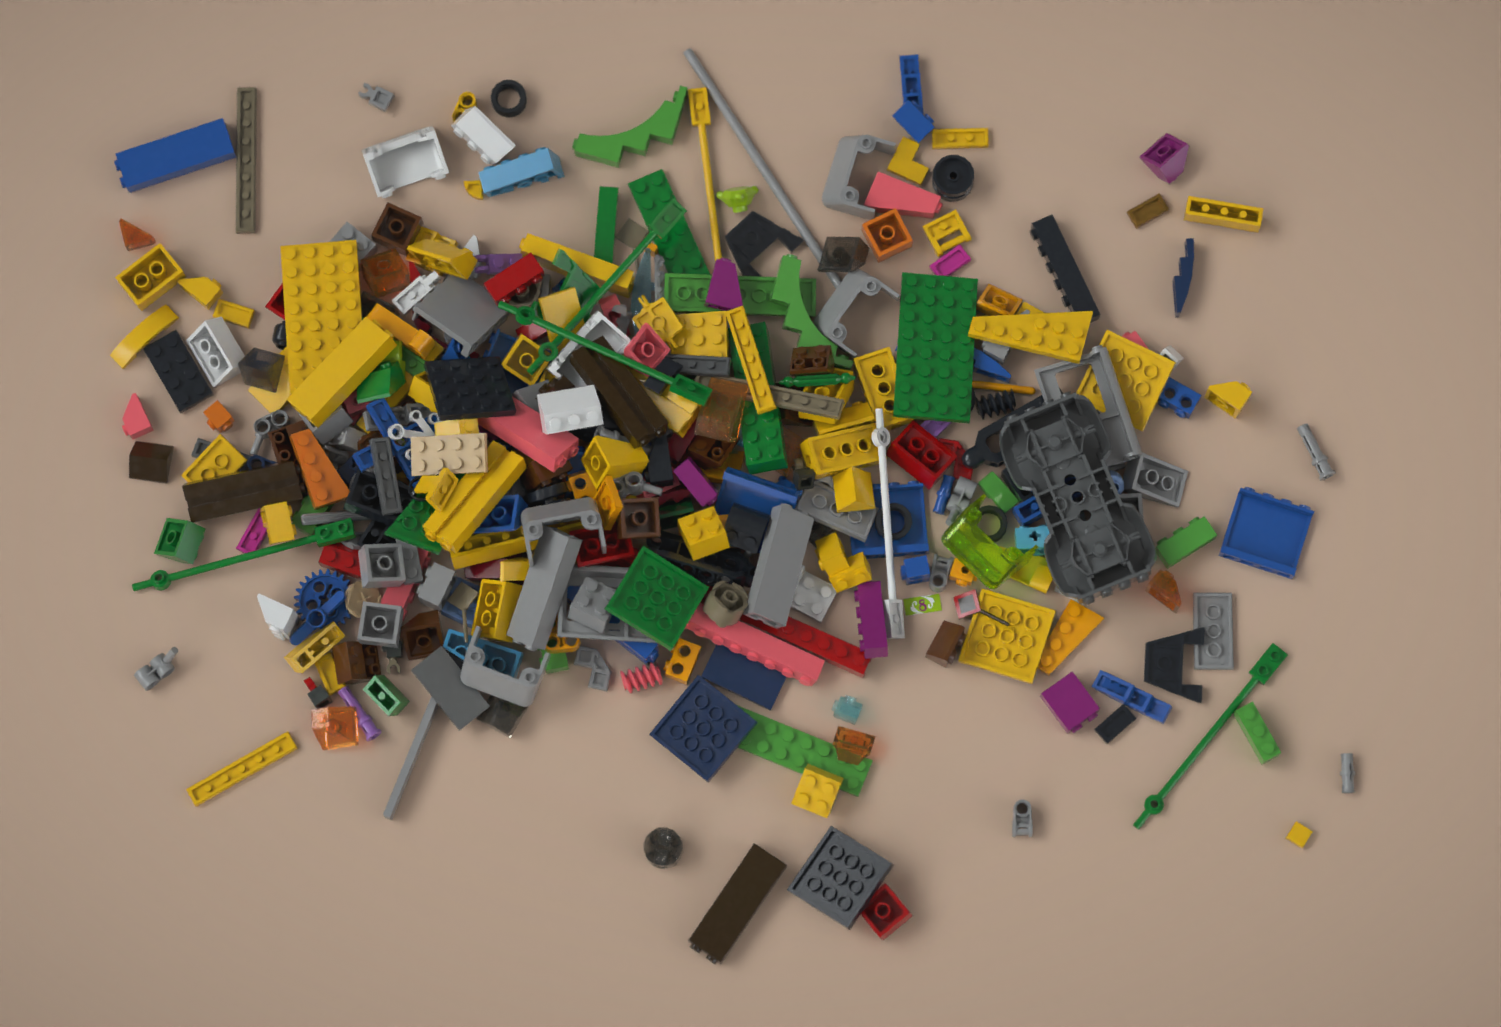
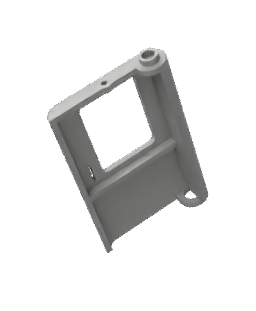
[1034,345,1143,477]
[557,564,657,643]

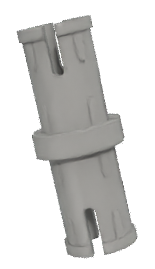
[1340,753,1355,793]

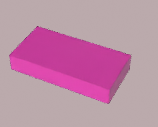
[929,245,971,276]

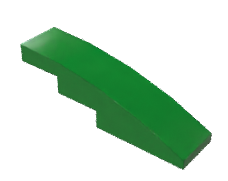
[594,186,619,264]

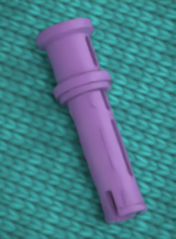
[338,686,382,741]

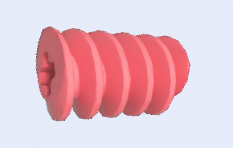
[620,662,663,694]

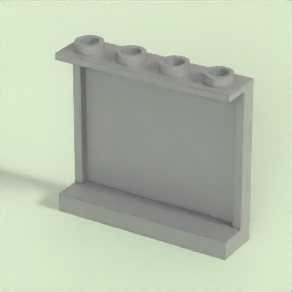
[412,274,509,358]

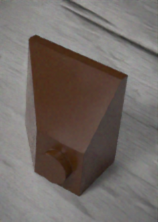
[401,610,446,661]

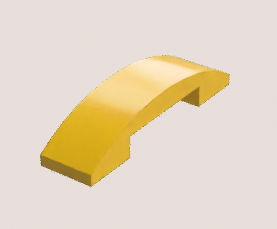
[110,304,179,369]

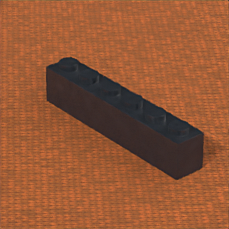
[1029,214,1101,323]

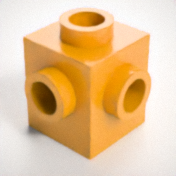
[949,558,979,587]

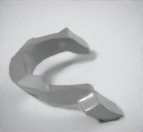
[612,305,632,335]

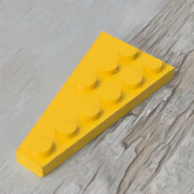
[968,311,1093,364]

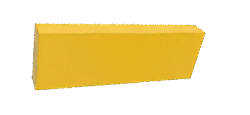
[932,128,989,149]

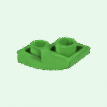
[978,471,1019,514]

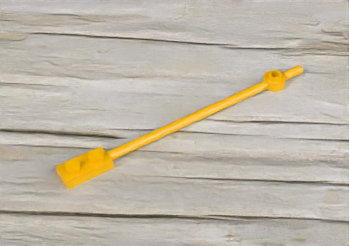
[688,87,722,261]

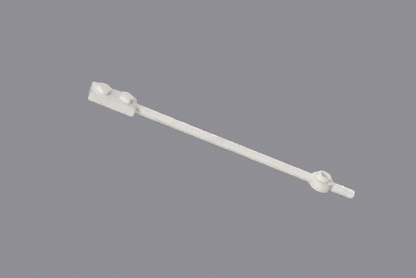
[871,408,905,639]

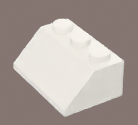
[451,106,516,165]
[186,317,249,388]
[537,385,603,434]
[257,593,300,641]

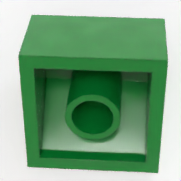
[357,360,406,404]
[154,518,206,564]

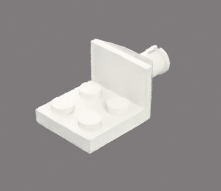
[791,565,837,623]

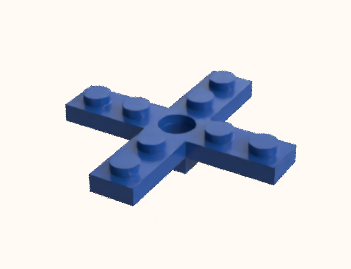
[352,398,437,488]

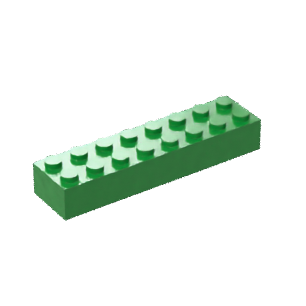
[728,321,788,475]

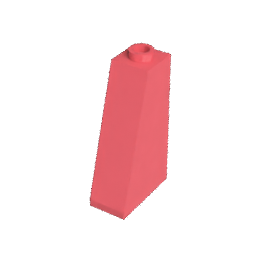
[864,172,943,218]

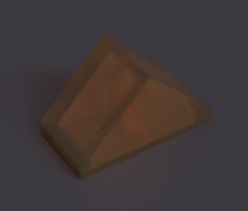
[119,218,156,251]

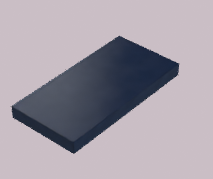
[701,644,786,710]

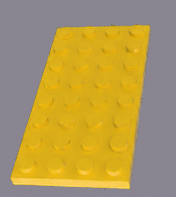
[280,240,362,395]

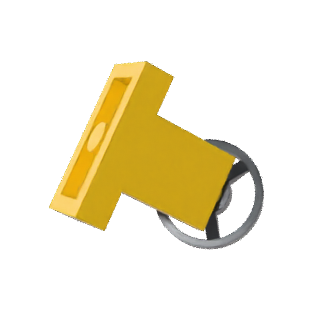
[408,468,459,511]

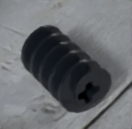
[975,388,1016,420]

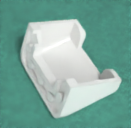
[362,126,449,198]
[546,311,631,387]

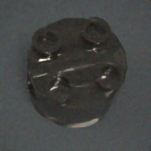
[644,827,683,869]

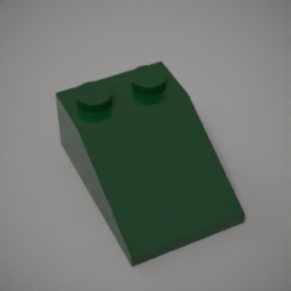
[659,497,694,530]

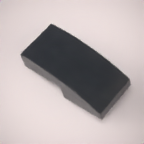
[643,357,683,396]

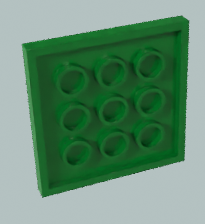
[605,546,709,651]

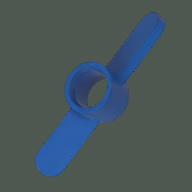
[290,591,346,645]

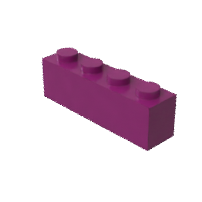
[854,581,888,659]

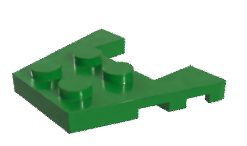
[531,249,600,323]

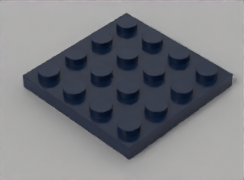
[649,675,758,783]

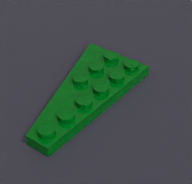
[384,474,465,555]

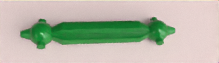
[779,373,856,388]

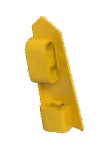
[964,542,1053,594]

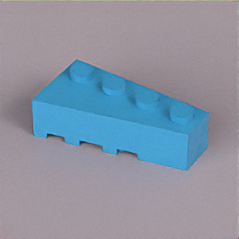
[478,147,564,197]
[443,629,524,678]

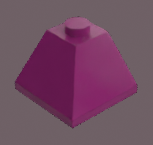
[1140,133,1189,184]

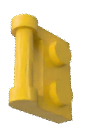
[922,210,972,257]

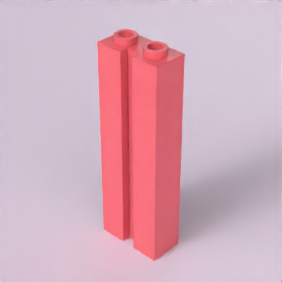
[477,396,579,472]

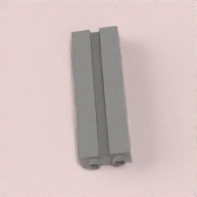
[744,503,814,628]
[506,526,582,651]

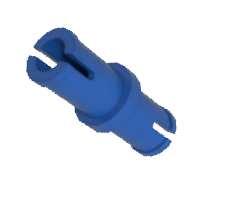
[933,475,955,515]

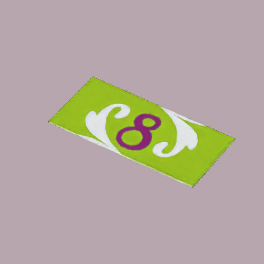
[903,594,942,616]

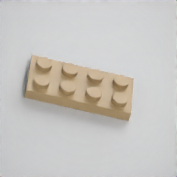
[411,433,488,477]

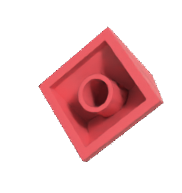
[624,322,671,377]

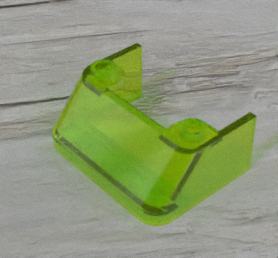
[941,494,1038,589]

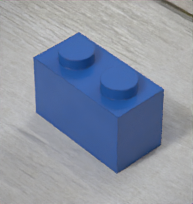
[892,100,934,143]

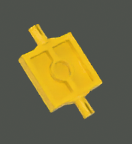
[632,295,685,352]

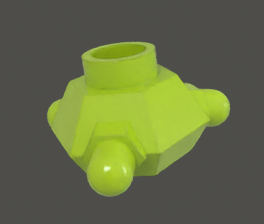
[716,186,758,213]

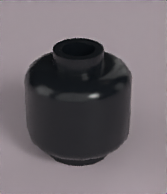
[272,321,287,350]

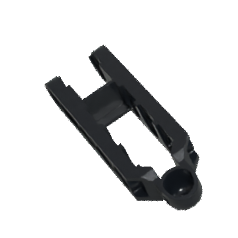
[962,387,1063,469]
[646,530,756,588]

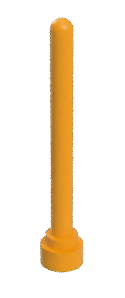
[972,380,1036,395]

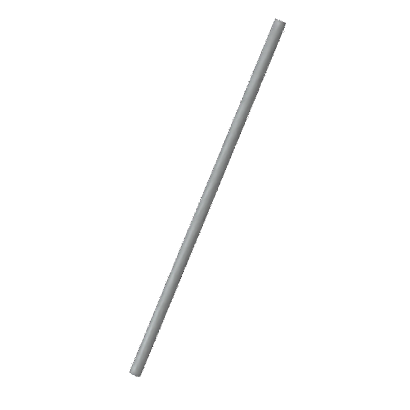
[683,48,842,289]

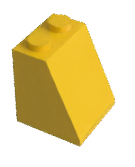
[581,435,649,490]

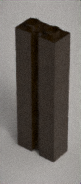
[570,335,668,449]
[182,459,307,523]
[688,843,787,964]

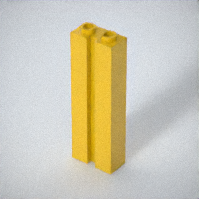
[519,233,636,298]
[286,317,397,428]
[622,354,704,438]
[423,440,527,553]

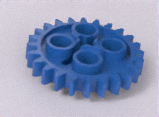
[294,569,351,630]

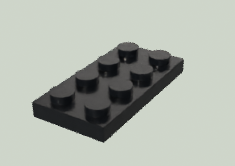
[143,330,214,413]

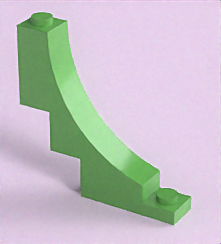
[572,86,688,168]
[769,254,853,370]

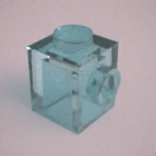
[832,695,862,725]

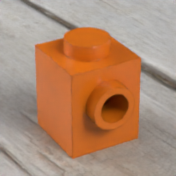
[203,400,234,433]

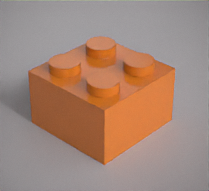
[861,208,913,263]

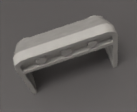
[822,135,896,220]
[813,268,900,358]
[521,497,606,567]
[460,626,551,707]

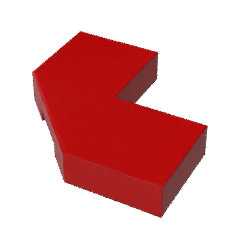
[939,438,973,480]

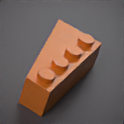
[290,429,349,510]

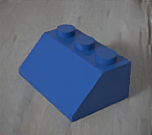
[473,495,528,534]

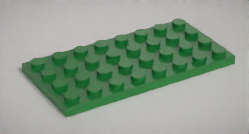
[893,272,978,424]

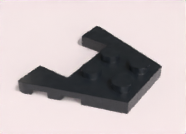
[725,211,804,277]
[1144,627,1205,703]

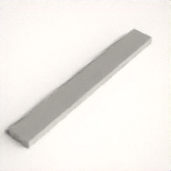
[383,696,439,820]

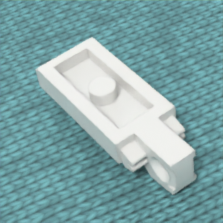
[392,271,441,316]

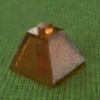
[1145,569,1182,614]
[311,707,359,751]

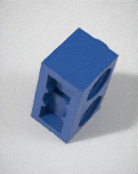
[1158,377,1202,419]
[900,555,930,585]

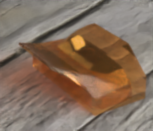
[833,726,876,765]

